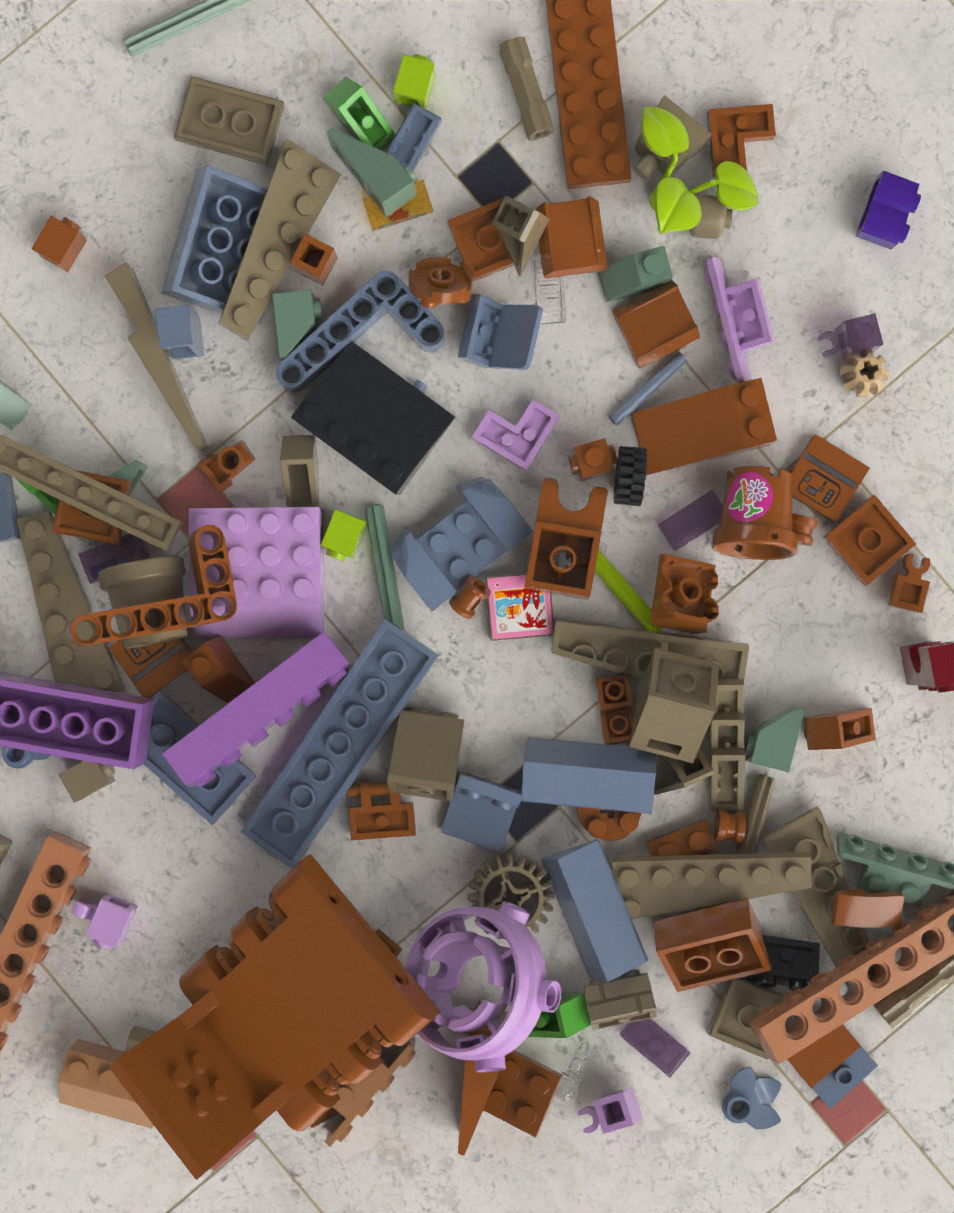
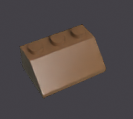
[59,1039,154,1129]

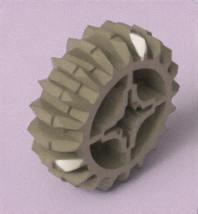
[467,852,555,940]

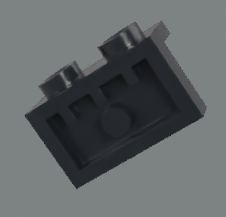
[747,935,820,991]

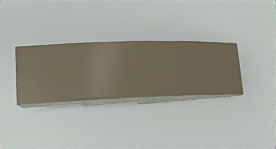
[710,679,745,811]

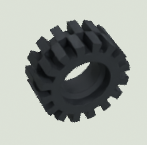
[613,446,647,506]

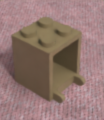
[629,641,719,763]

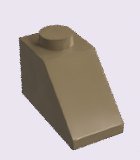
[280,435,320,507]

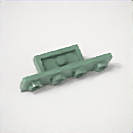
[836,833,954,908]

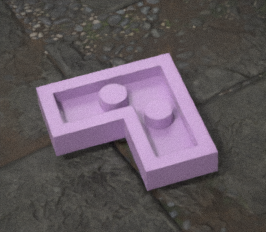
[472,399,560,472]

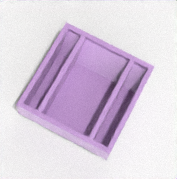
[189,507,324,639]

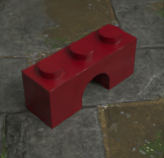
[900,641,954,693]

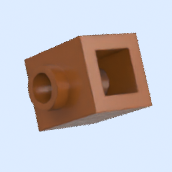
[568,438,617,482]

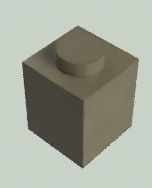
[58,761,116,803]

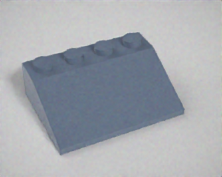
[161,165,267,324]

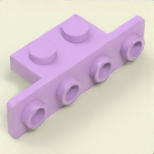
[705,256,775,383]

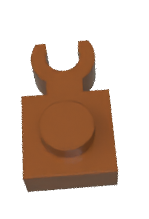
[888,553,930,613]

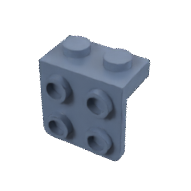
[458,294,543,370]

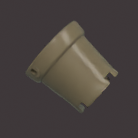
[98,556,188,649]

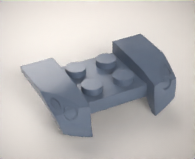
[391,477,534,611]

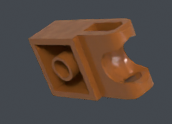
[524,477,608,600]

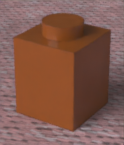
[31,216,87,272]
[290,234,338,286]

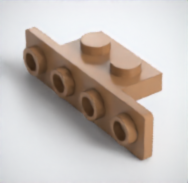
[325,1037,416,1147]

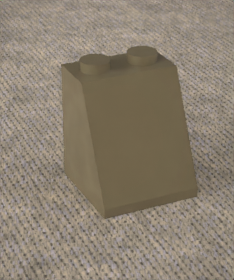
[387,707,464,802]

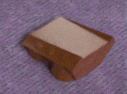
[535,196,607,278]
[612,280,700,369]
[650,554,719,635]

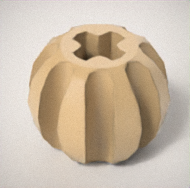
[840,349,889,398]

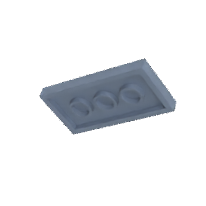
[144,690,257,825]

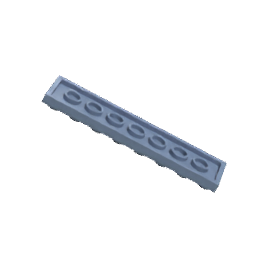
[241,618,440,868]

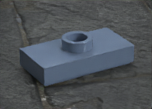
[386,103,442,173]
[812,1047,878,1109]

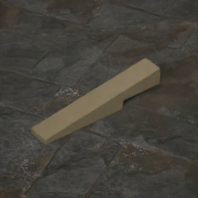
[104,262,208,451]

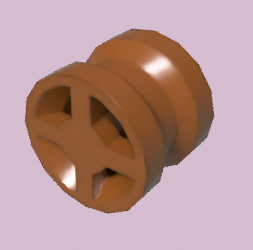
[793,513,818,546]
[714,808,746,844]

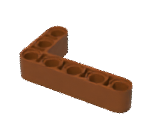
[67,525,237,646]

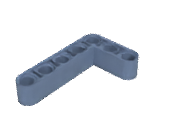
[276,271,445,393]

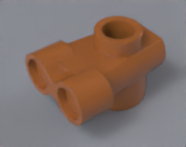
[198,440,255,493]

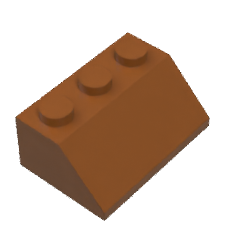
[654,898,771,992]

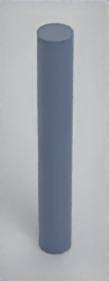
[609,352,687,426]

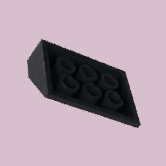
[291,341,456,495]

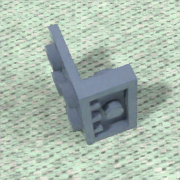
[441,771,523,852]

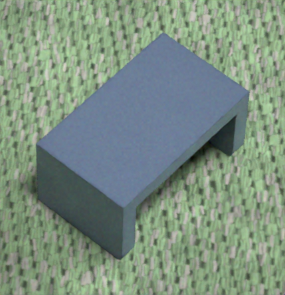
[155,305,205,360]

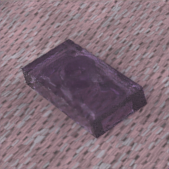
[619,1018,690,1078]

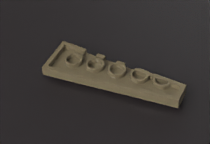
[218,139,341,341]
[17,511,125,692]
[551,619,749,680]
[762,806,875,989]
[612,852,812,919]

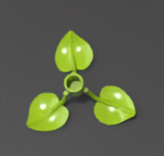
[641,107,759,234]

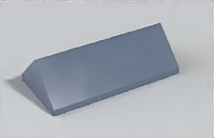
[522,737,656,814]
[541,839,648,982]

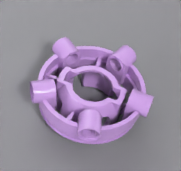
[405,901,561,1072]

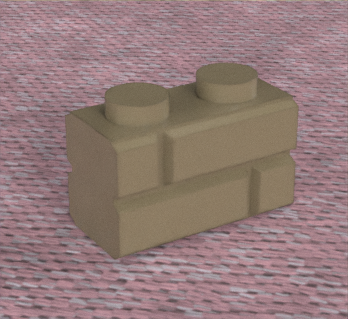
[584,970,657,1030]

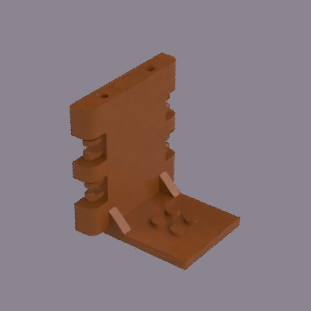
[108,854,441,1180]

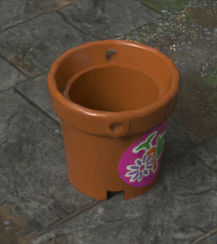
[711,466,798,560]

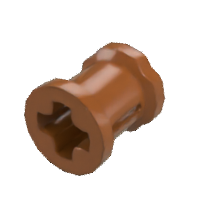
[449,576,491,619]

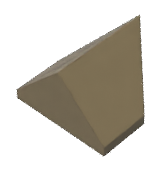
[491,196,550,277]
[654,748,714,795]

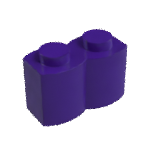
[855,170,921,249]

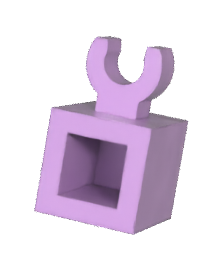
[71,894,138,949]
[578,1087,643,1134]

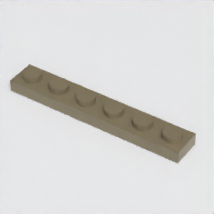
[0,435,183,552]

